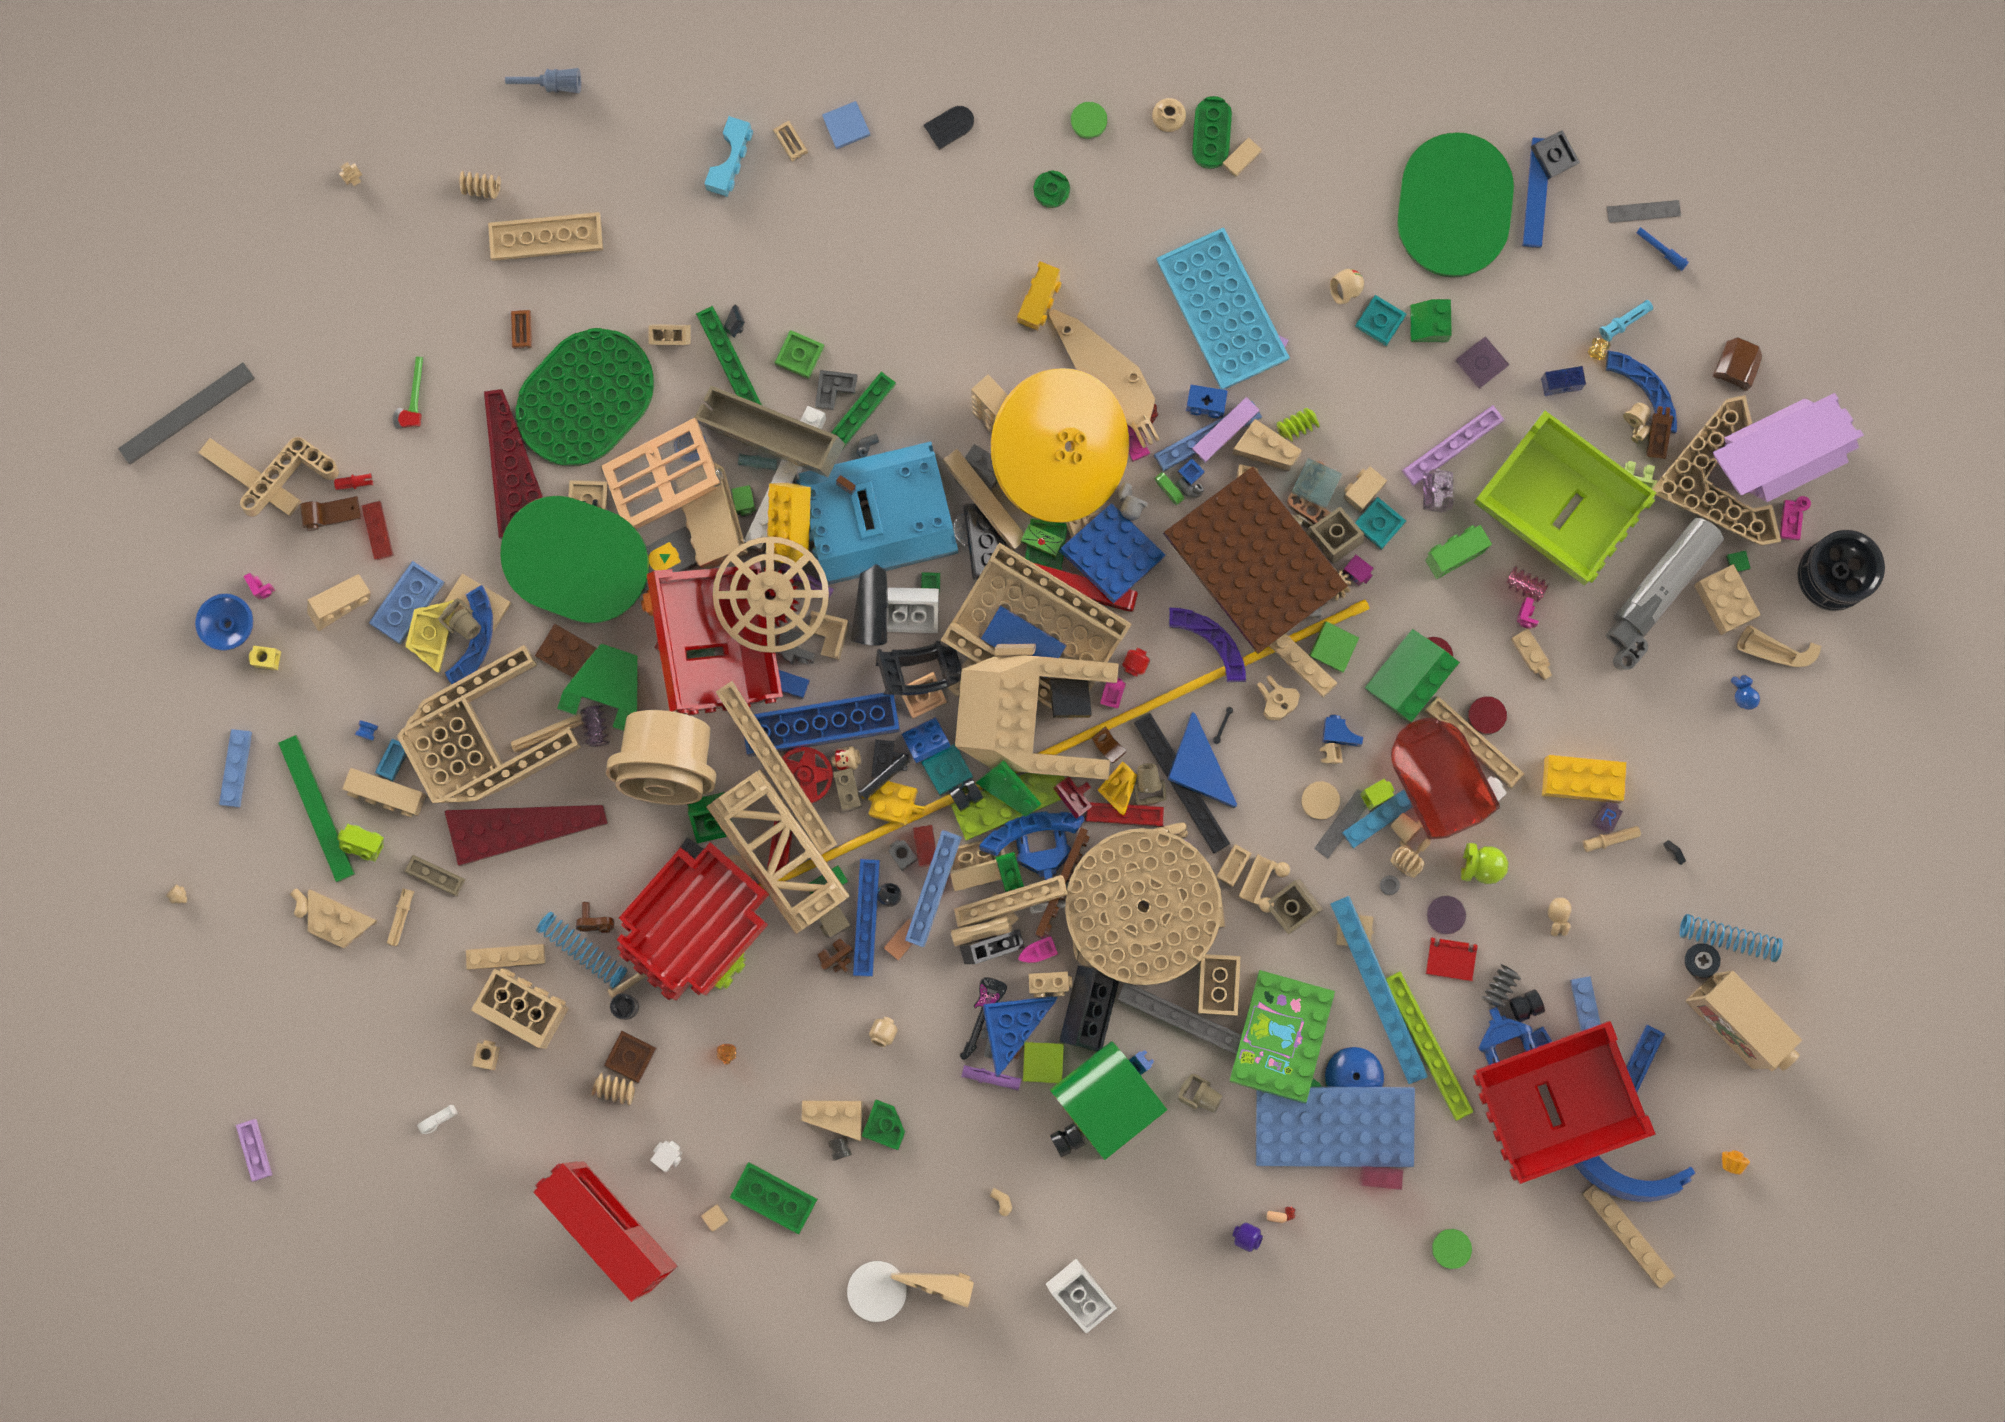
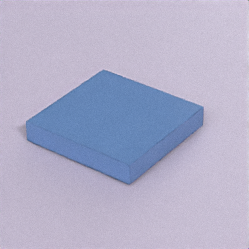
[822,101,871,150]

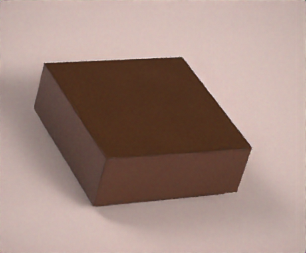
[836,475,856,495]

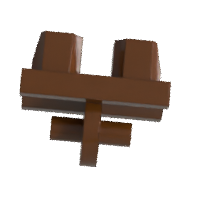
[817,938,853,973]

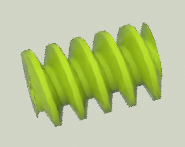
[1276,408,1320,442]

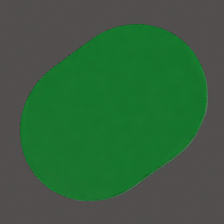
[1397,132,1514,277]
[515,328,654,466]
[500,496,649,623]

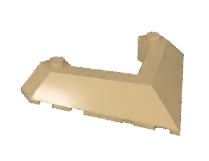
[1652,395,1781,546]

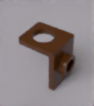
[1091,726,1126,764]

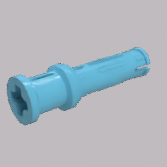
[1599,300,1653,342]

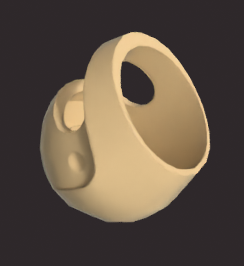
[1330,269,1364,304]

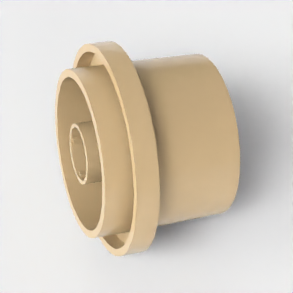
[606,710,717,805]

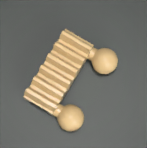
[1238,854,1290,913]

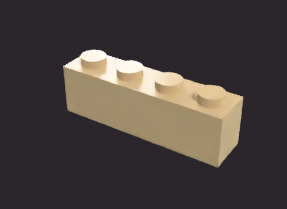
[342,768,427,818]

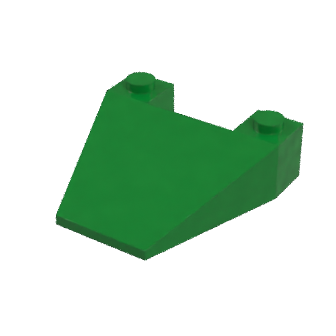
[557,644,638,732]

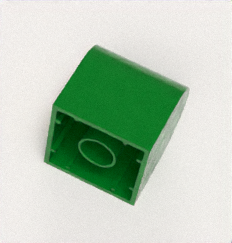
[1050,1041,1168,1160]

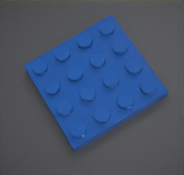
[1059,503,1166,604]

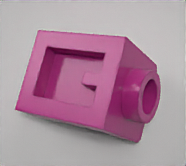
[243,573,275,599]
[1516,597,1539,629]
[1100,677,1126,709]

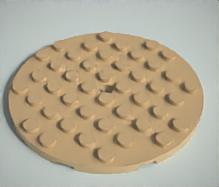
[1065,828,1222,985]

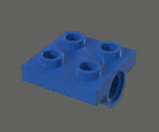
[901,717,951,763]

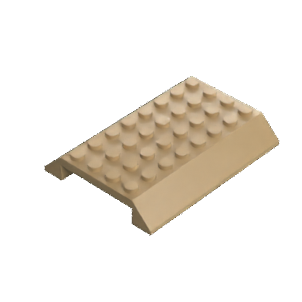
[941,543,1132,721]

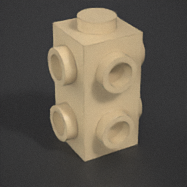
[1029,972,1072,998]

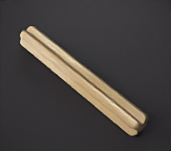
[511,714,584,752]

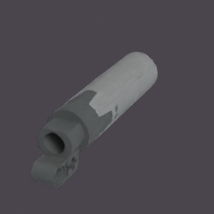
[1606,518,1724,670]

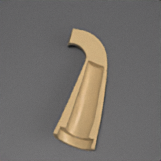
[1736,625,1822,667]

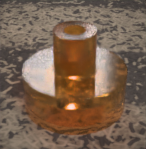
[717,1044,737,1065]

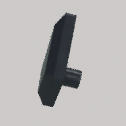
[724,304,745,338]

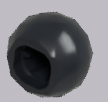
[878,883,902,907]

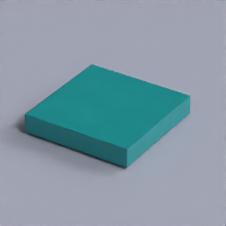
[1355,295,1407,346]
[1355,497,1406,550]
[921,743,973,796]

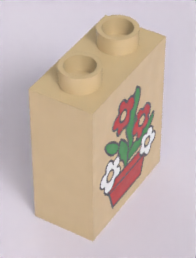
[1685,970,1802,1072]

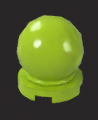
[1461,843,1509,884]

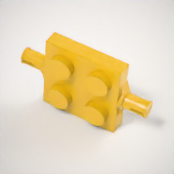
[861,781,925,826]

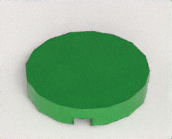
[1033,170,1070,208]

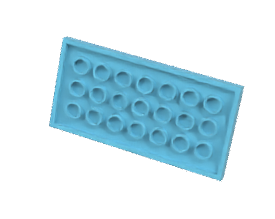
[1156,227,1290,390]

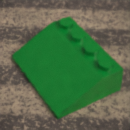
[1365,629,1460,724]

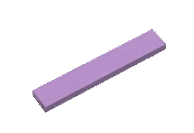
[1402,405,1504,486]

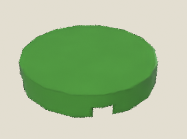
[1071,102,1107,139]
[1432,1229,1472,1269]

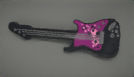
[960,977,1007,1060]

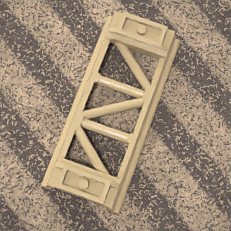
[707,769,850,934]

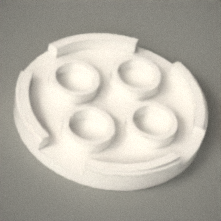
[847,1261,907,1322]

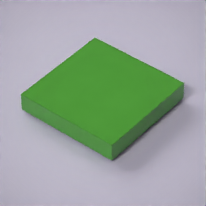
[775,330,825,379]
[1309,621,1359,672]

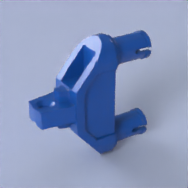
[1015,830,1071,880]
[1478,1007,1536,1065]

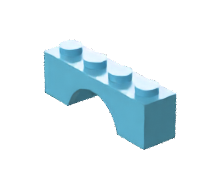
[704,116,753,197]

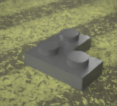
[815,370,858,410]

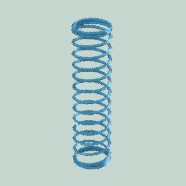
[536,912,628,988]
[1679,914,1783,963]

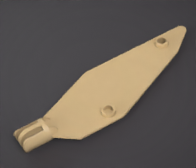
[1049,309,1160,448]

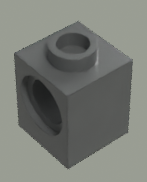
[888,839,918,871]

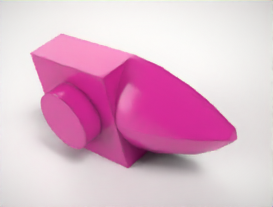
[1018,936,1058,963]

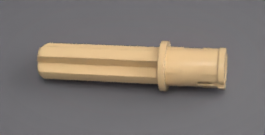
[1583,826,1641,852]
[387,888,415,946]

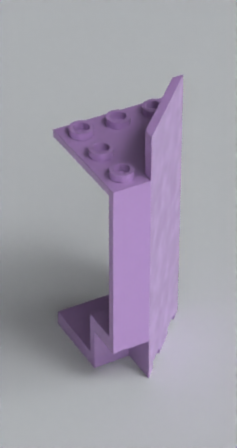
[1713,393,1864,502]

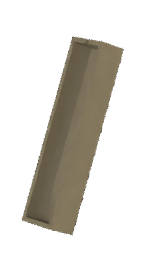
[694,385,845,477]

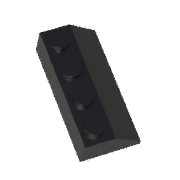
[1059,966,1119,1052]

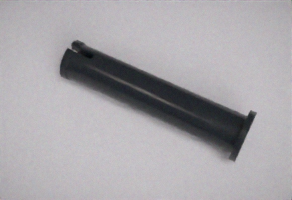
[858,753,910,801]

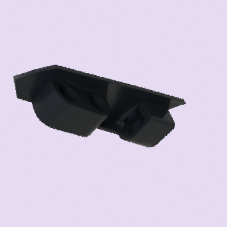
[851,564,888,646]

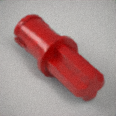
[334,473,373,490]

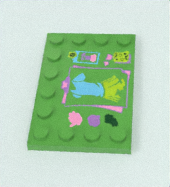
[1229,970,1335,1104]

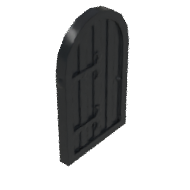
[924,106,974,150]

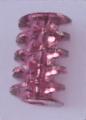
[1505,566,1549,603]

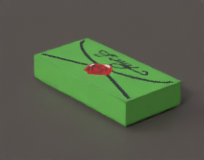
[1021,524,1064,558]

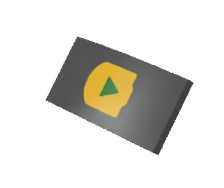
[642,526,697,594]

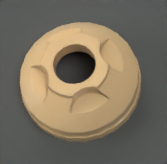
[1152,98,1186,132]

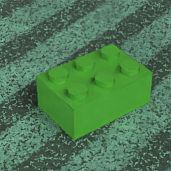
[1425,525,1492,580]

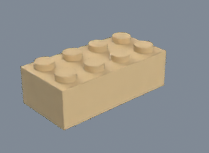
[971,374,1008,434]

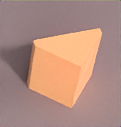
[901,672,947,719]

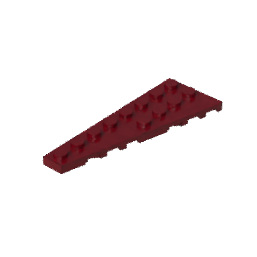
[484,389,544,539]
[444,805,608,866]

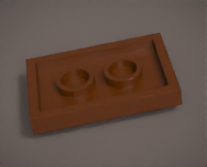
[535,624,597,678]

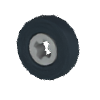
[1684,943,1721,978]

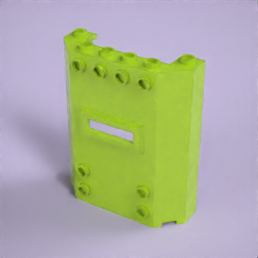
[1473,410,1656,586]

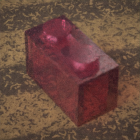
[1359,1165,1403,1190]

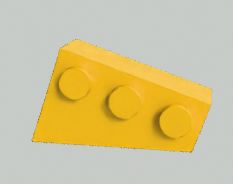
[1017,261,1062,331]

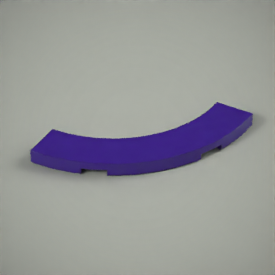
[1169,607,1246,682]

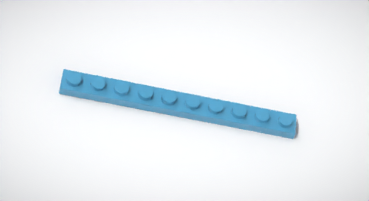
[1331,896,1428,1084]

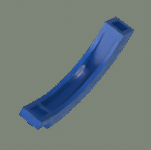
[1574,1156,1695,1202]

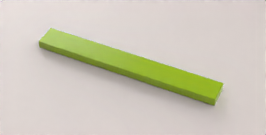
[1386,971,1474,1121]

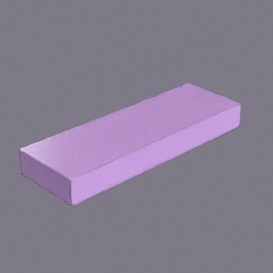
[236,1119,272,1182]

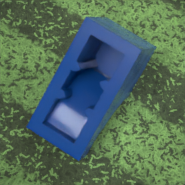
[1322,715,1363,747]

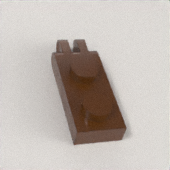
[1646,406,1673,459]

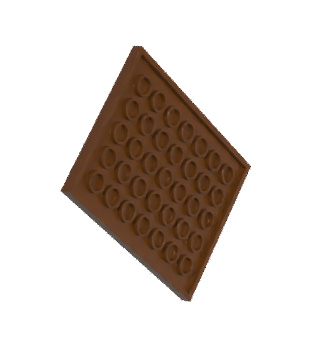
[1163,467,1348,654]

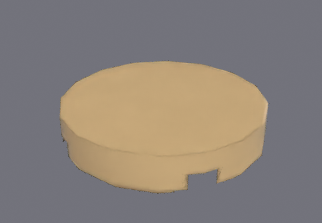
[1301,781,1340,820]

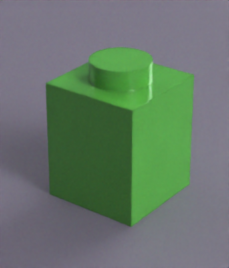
[731,485,756,516]

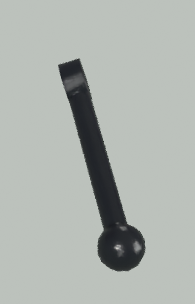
[1213,707,1233,744]

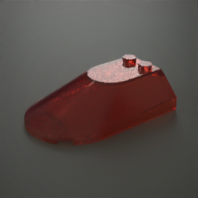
[1391,718,1500,840]

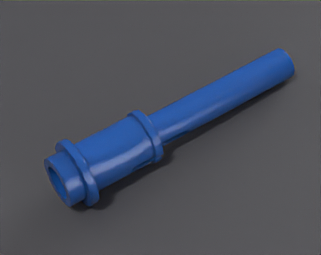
[1636,227,1689,271]

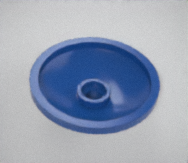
[195,594,254,651]
[1325,1047,1384,1087]

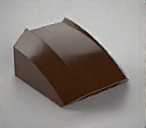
[1713,337,1762,391]

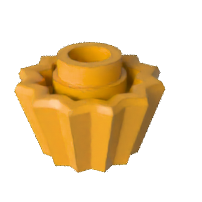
[1722,1150,1750,1175]

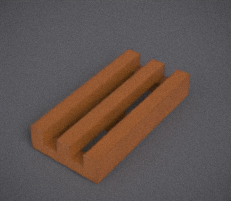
[511,310,532,349]

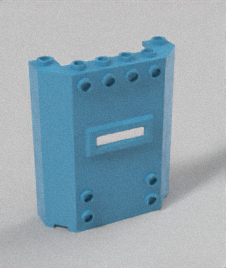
[796,441,959,585]

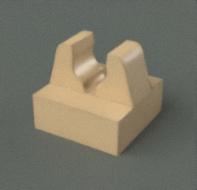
[1320,743,1343,764]

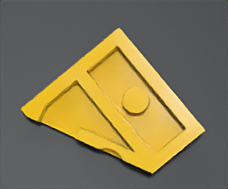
[1097,761,1138,815]

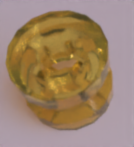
[1587,338,1611,360]

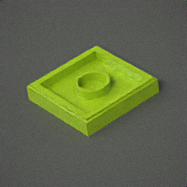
[1023,1042,1064,1083]

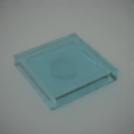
[1291,458,1342,509]

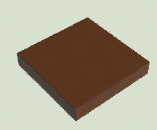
[604,1031,657,1083]

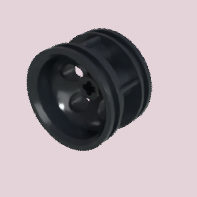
[1797,530,1885,611]

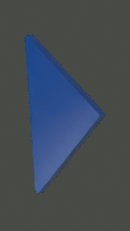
[1167,712,1237,808]
[983,996,1057,1077]

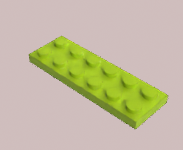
[951,773,1065,841]

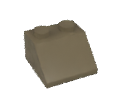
[1310,506,1364,564]
[1268,879,1323,935]

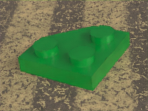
[862,1099,905,1150]

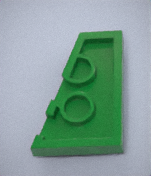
[976,760,1041,817]

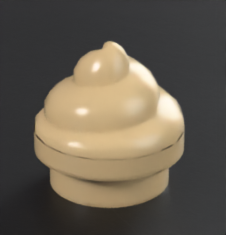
[166,884,187,904]

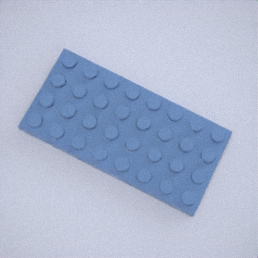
[1256,1087,1415,1167]

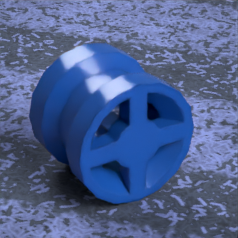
[355,720,378,741]

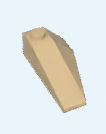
[890,1272,974,1308]

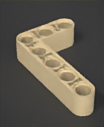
[240,437,339,517]

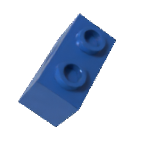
[1186,385,1228,419]

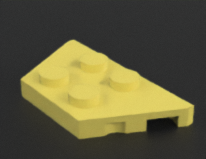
[405,600,455,672]

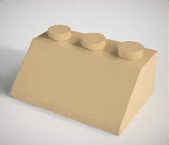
[950,840,1005,891]

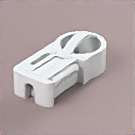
[417,1105,458,1134]

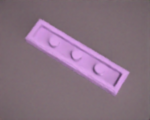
[1192,397,1260,463]

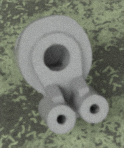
[1118,482,1148,521]

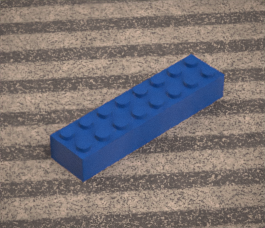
[744,693,900,757]

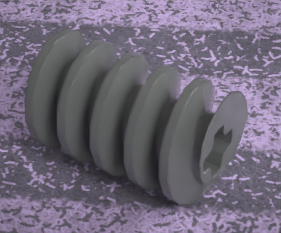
[1481,964,1521,1008]

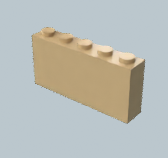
[676,463,748,569]

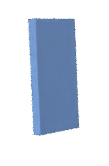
[369,561,445,645]

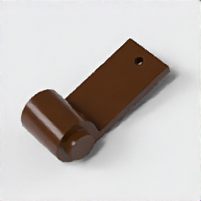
[300,496,361,531]

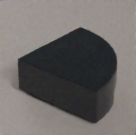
[1663,840,1686,865]

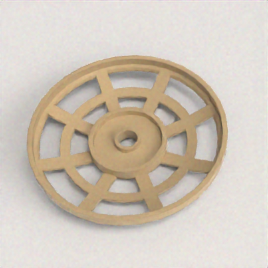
[713,537,829,653]

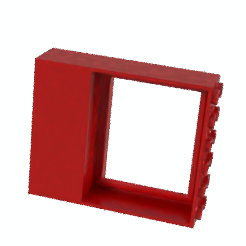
[533,1161,678,1302]

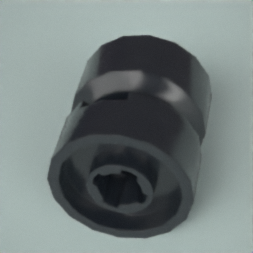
[948,777,984,812]
[1509,989,1545,1022]
[610,994,639,1020]
[1050,1122,1086,1158]

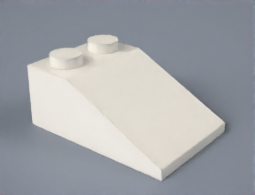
[1046,1259,1117,1334]

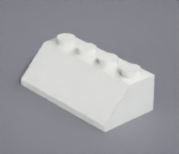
[887,588,939,633]

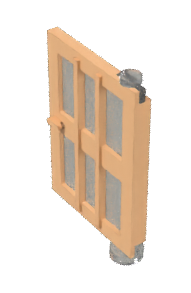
[602,418,724,530]

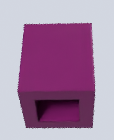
[1343,554,1374,586]

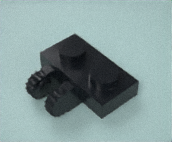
[871,739,909,780]

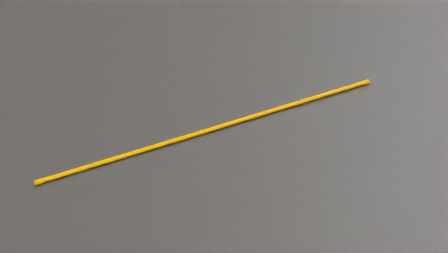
[758,599,1370,889]

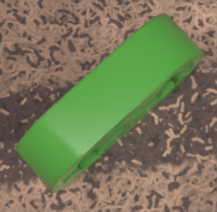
[1154,472,1184,505]

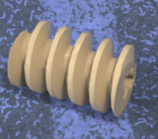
[459,171,501,199]
[591,1073,635,1106]

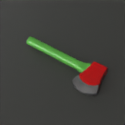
[393,357,423,429]

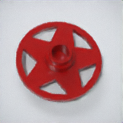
[780,747,833,803]

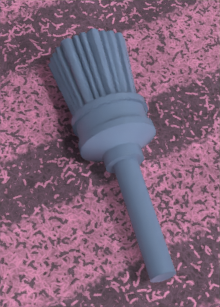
[505,68,582,93]

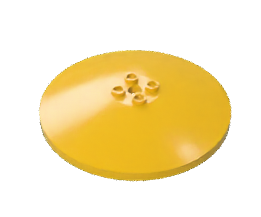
[991,368,1129,522]

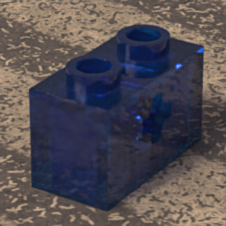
[1541,366,1586,396]

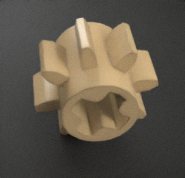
[339,162,362,186]

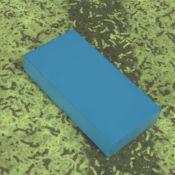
[375,739,407,781]

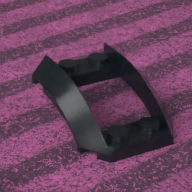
[876,641,962,695]

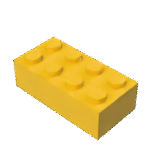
[767,482,811,564]
[1542,755,1627,803]

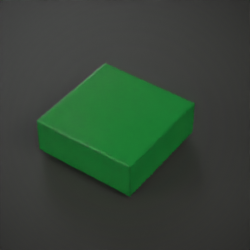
[1726,550,1751,572]
[921,572,941,593]

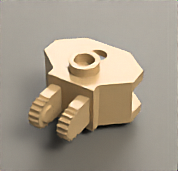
[1256,675,1300,721]

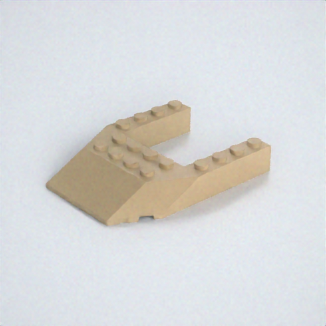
[397,645,582,803]
[955,655,1119,780]

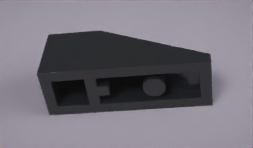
[960,929,1025,965]

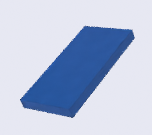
[981,606,1067,679]

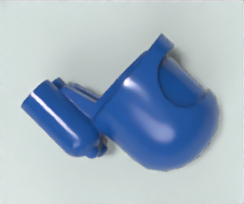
[1731,675,1760,710]

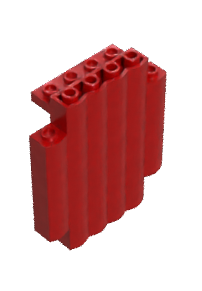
[617,842,770,1001]

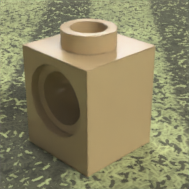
[472,1040,500,1070]

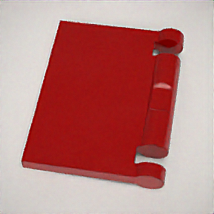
[1426,937,1478,981]

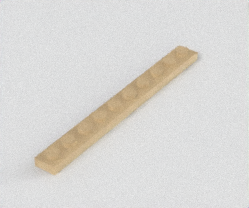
[716,681,837,855]

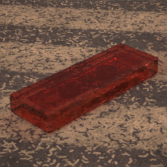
[361,501,394,560]

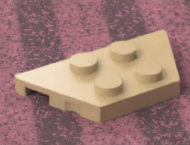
[308,889,377,948]

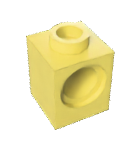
[249,646,281,670]

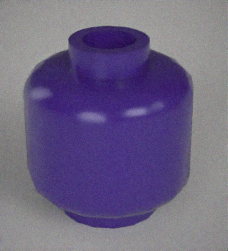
[1232,1222,1263,1252]

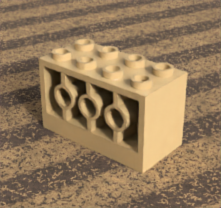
[471,968,569,1049]

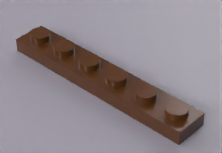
[1035,827,1090,939]

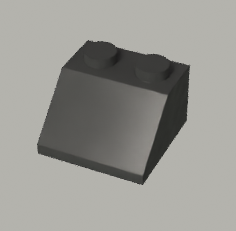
[954,444,998,492]

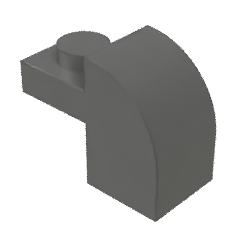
[778,629,816,665]

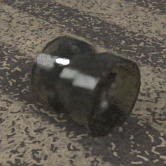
[828,1136,852,1161]

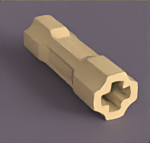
[951,916,1012,946]

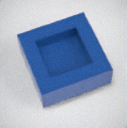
[1178,458,1205,486]

